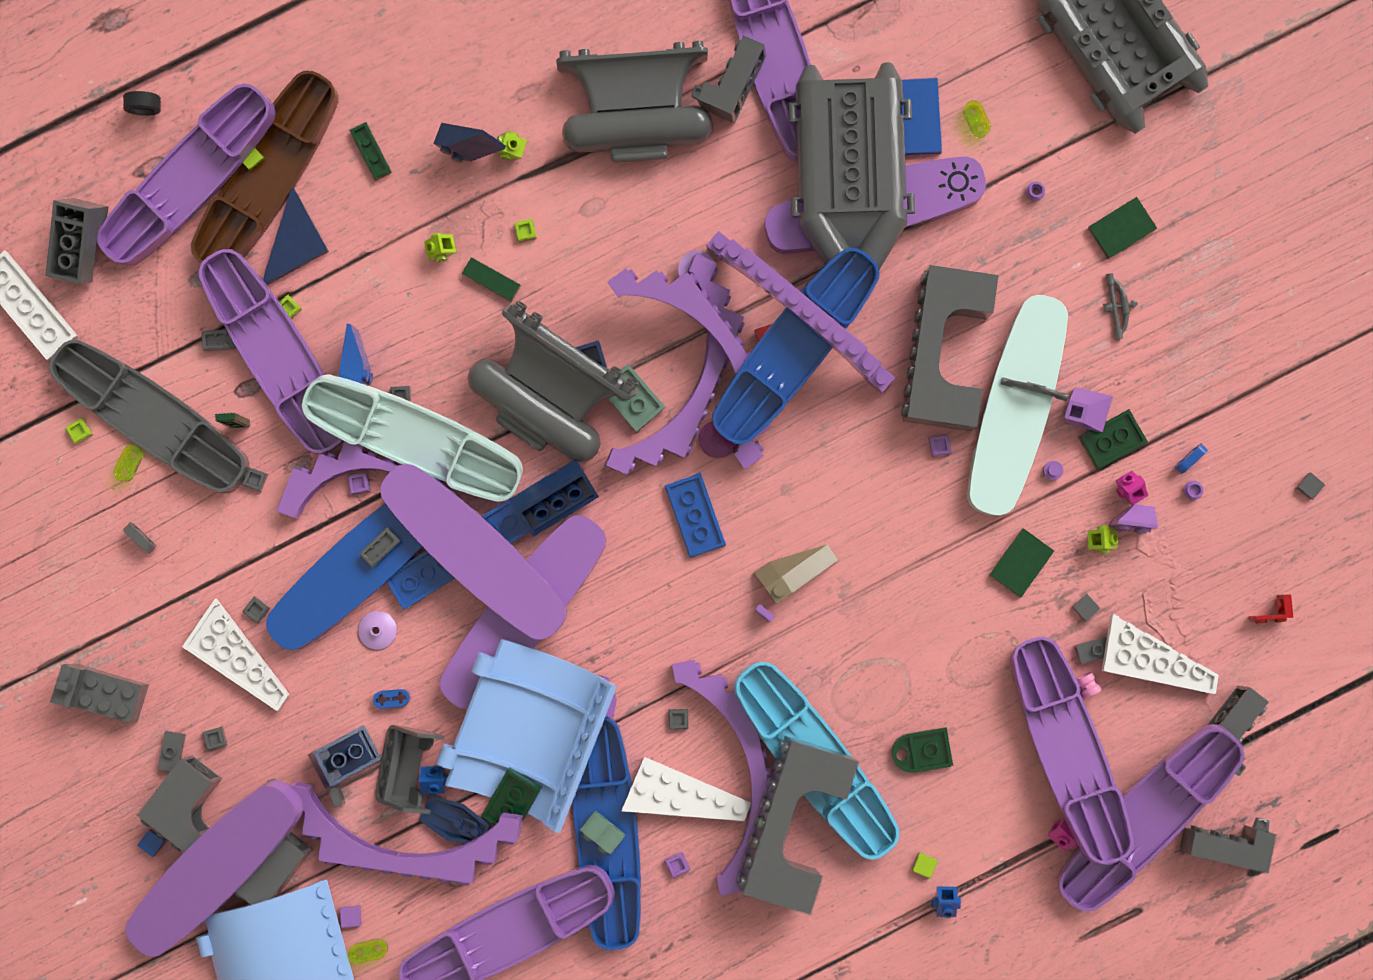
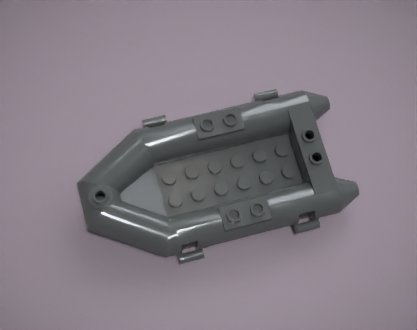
[1037,0,1208,134]
[788,62,915,270]

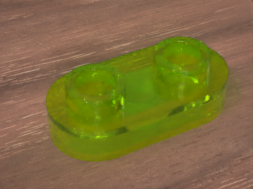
[963,100,991,138]
[114,445,143,482]
[348,938,388,964]

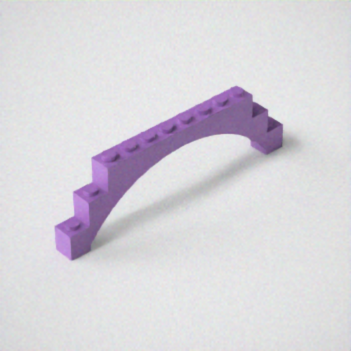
[706,231,895,394]
[604,254,745,475]
[607,268,771,469]
[672,659,771,896]
[289,782,523,885]

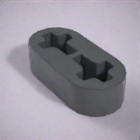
[123,522,157,554]

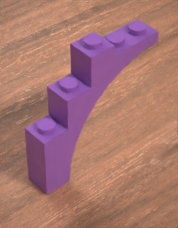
[277,442,397,519]

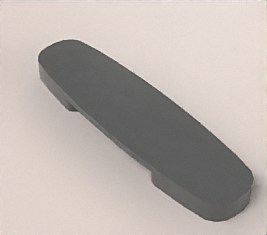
[49,340,250,493]

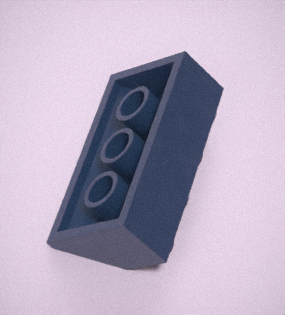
[510,459,599,537]

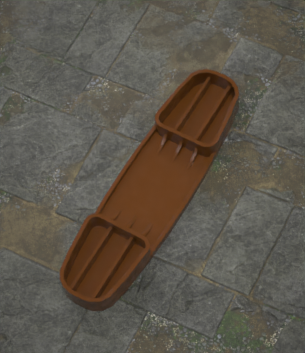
[191,71,339,263]

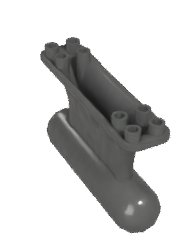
[556,41,713,163]
[467,301,638,462]

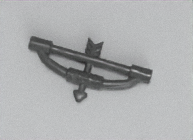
[1103,273,1138,340]
[1001,377,1069,401]

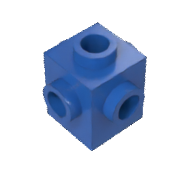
[419,766,449,794]
[932,886,961,918]

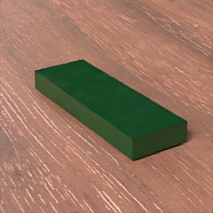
[349,122,392,181]
[462,257,521,302]
[215,413,250,428]

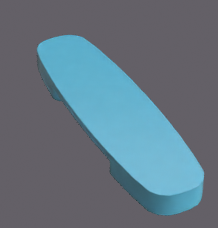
[733,661,900,860]

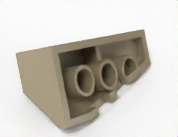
[754,545,838,604]

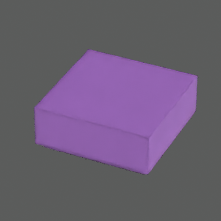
[928,435,952,457]
[348,472,371,495]
[755,604,775,622]
[665,852,690,878]
[340,905,362,928]

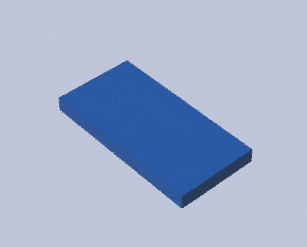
[901,78,942,155]
[665,473,726,558]

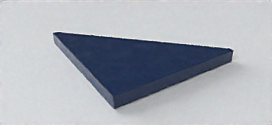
[263,187,329,285]

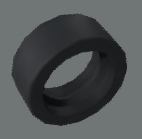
[123,91,161,116]

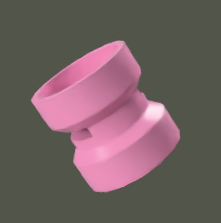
[1076,672,1102,698]

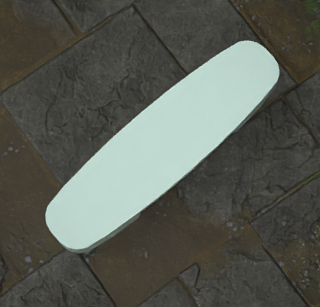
[967,295,1068,516]
[302,374,523,502]

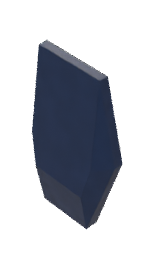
[419,794,491,844]

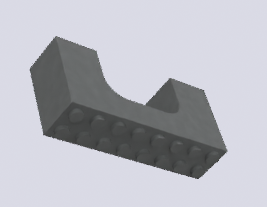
[901,265,999,431]
[736,735,859,915]
[137,755,313,906]

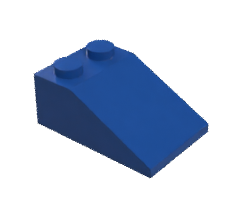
[338,323,373,386]

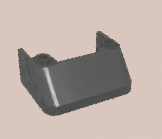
[375,725,444,814]

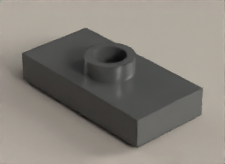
[202,330,237,351]
[359,527,401,568]
[1075,637,1107,664]
[158,731,186,772]

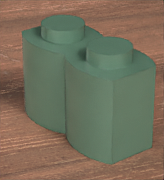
[580,811,626,855]

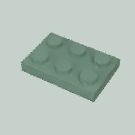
[608,364,666,432]

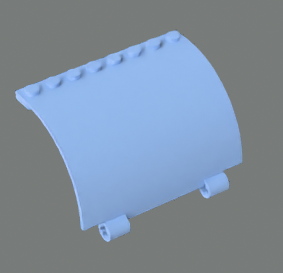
[436,639,617,833]
[196,880,354,980]

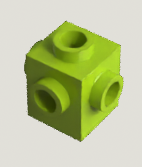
[496,131,527,161]
[424,233,457,262]
[1087,526,1119,553]

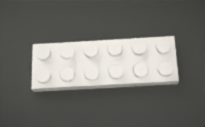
[0,250,79,361]

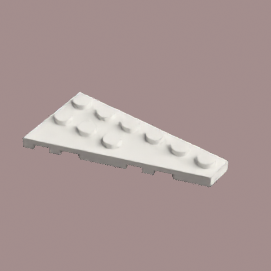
[182,599,290,711]
[1101,614,1219,694]
[621,757,751,822]

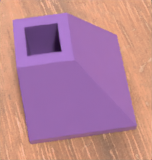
[1064,387,1113,433]
[1109,504,1158,534]

